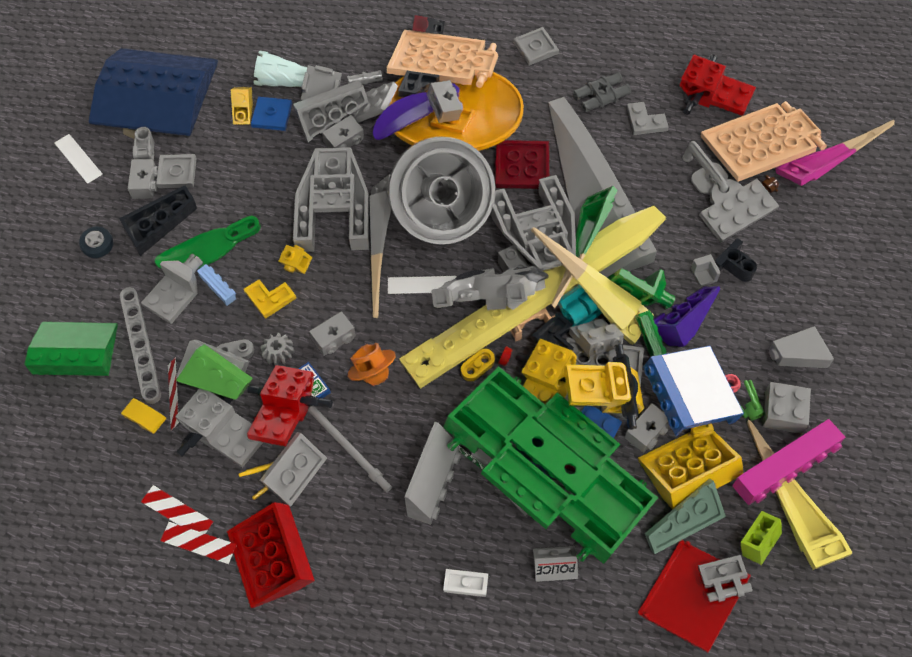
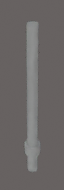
[308,406,392,492]

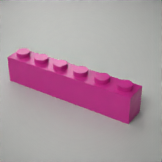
[733,419,845,505]

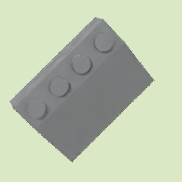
[405,422,461,525]

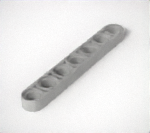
[120,287,161,404]

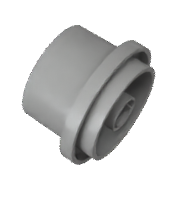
[388,137,495,244]

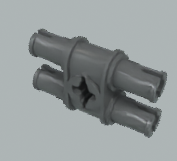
[573,72,631,113]

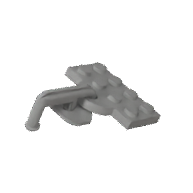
[682,141,779,243]

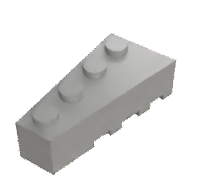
[293,80,368,142]

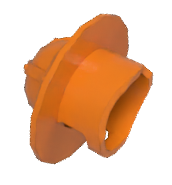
[348,343,396,386]

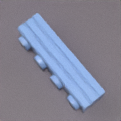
[197,264,236,306]

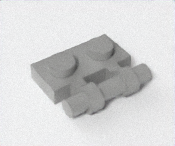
[698,555,752,602]

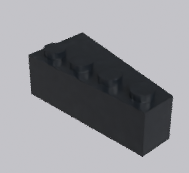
[119,185,197,256]

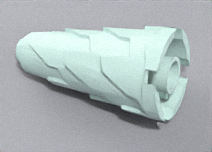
[254,51,307,87]

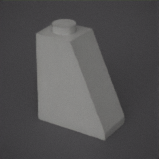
[769,326,834,368]

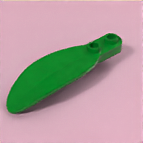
[155,216,261,269]

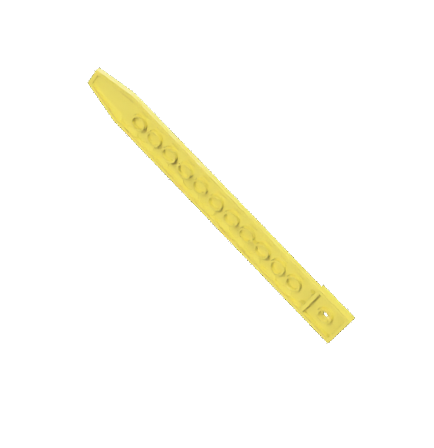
[399,206,666,389]

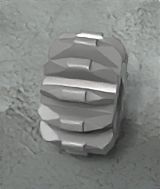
[261,333,294,365]

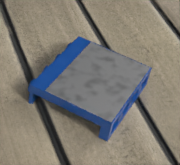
[643,346,744,436]

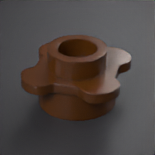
[762,175,779,193]

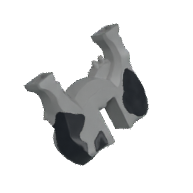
[431,266,549,310]

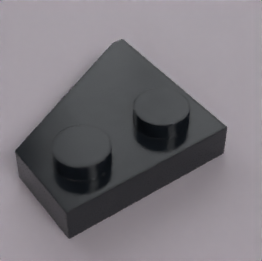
[398,70,439,97]

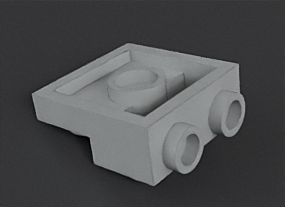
[569,318,624,356]

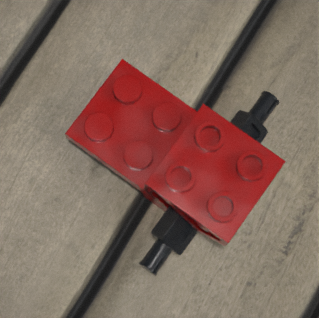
[680,55,756,116]
[247,365,333,447]

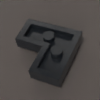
[531,313,574,351]

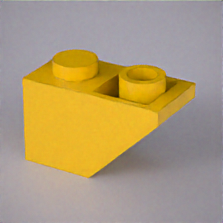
[231,87,253,124]

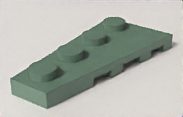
[645,479,726,554]

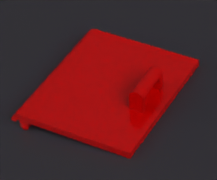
[638,540,751,653]

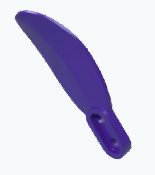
[373,83,460,140]

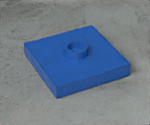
[251,97,293,131]

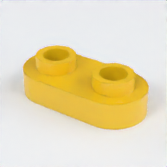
[461,349,495,381]

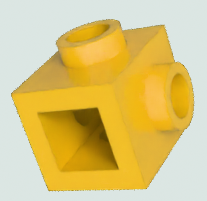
[278,245,312,274]

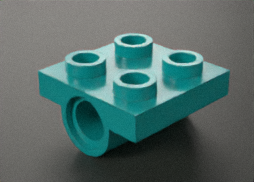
[558,284,602,327]

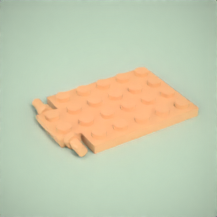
[387,30,498,88]
[701,101,827,182]

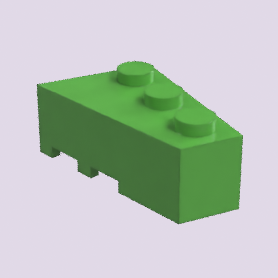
[176,344,253,400]

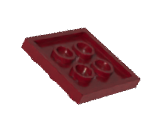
[495,140,549,189]

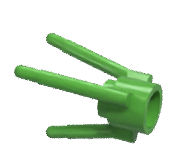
[740,380,765,421]

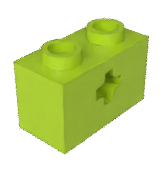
[741,511,782,565]

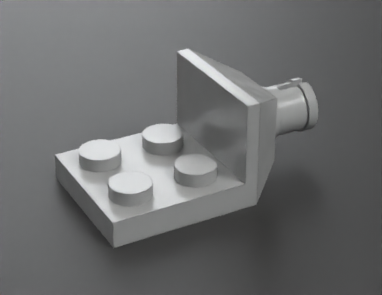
[141,254,203,324]

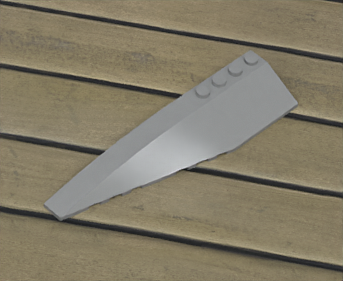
[548,97,657,277]

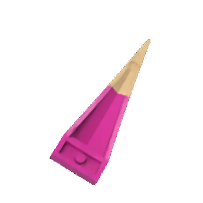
[775,120,894,186]

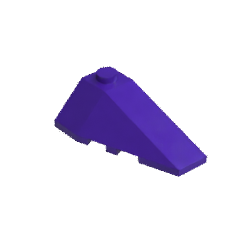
[653,286,720,347]

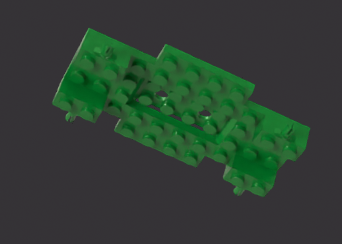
[443,366,658,564]

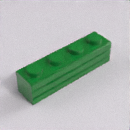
[635,310,667,357]

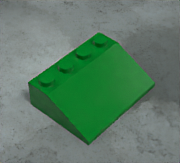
[24,322,118,376]

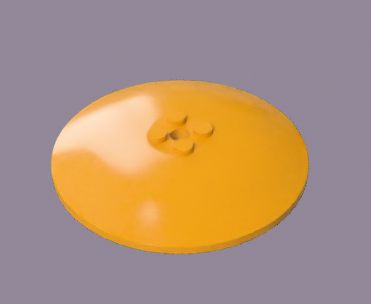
[389,72,524,151]

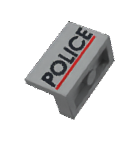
[533,546,578,582]

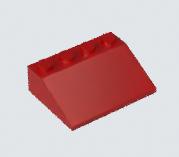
[227,502,315,608]

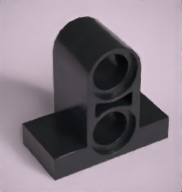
[715,238,757,282]

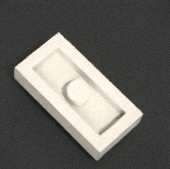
[443,569,488,597]

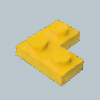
[244,280,297,319]

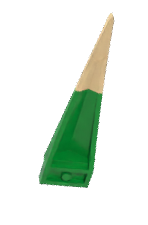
[551,186,618,308]

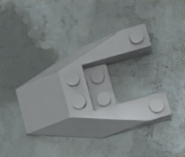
[293,147,370,252]
[490,175,576,271]

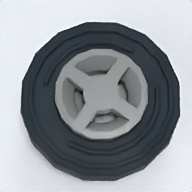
[79,226,113,258]

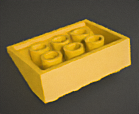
[638,431,743,510]

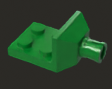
[607,268,675,309]

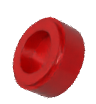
[499,346,513,367]

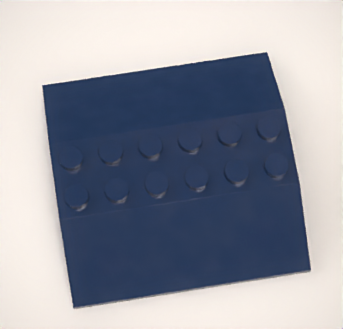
[89,48,218,136]

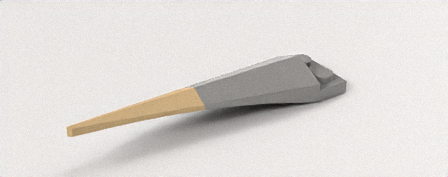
[369,174,392,318]

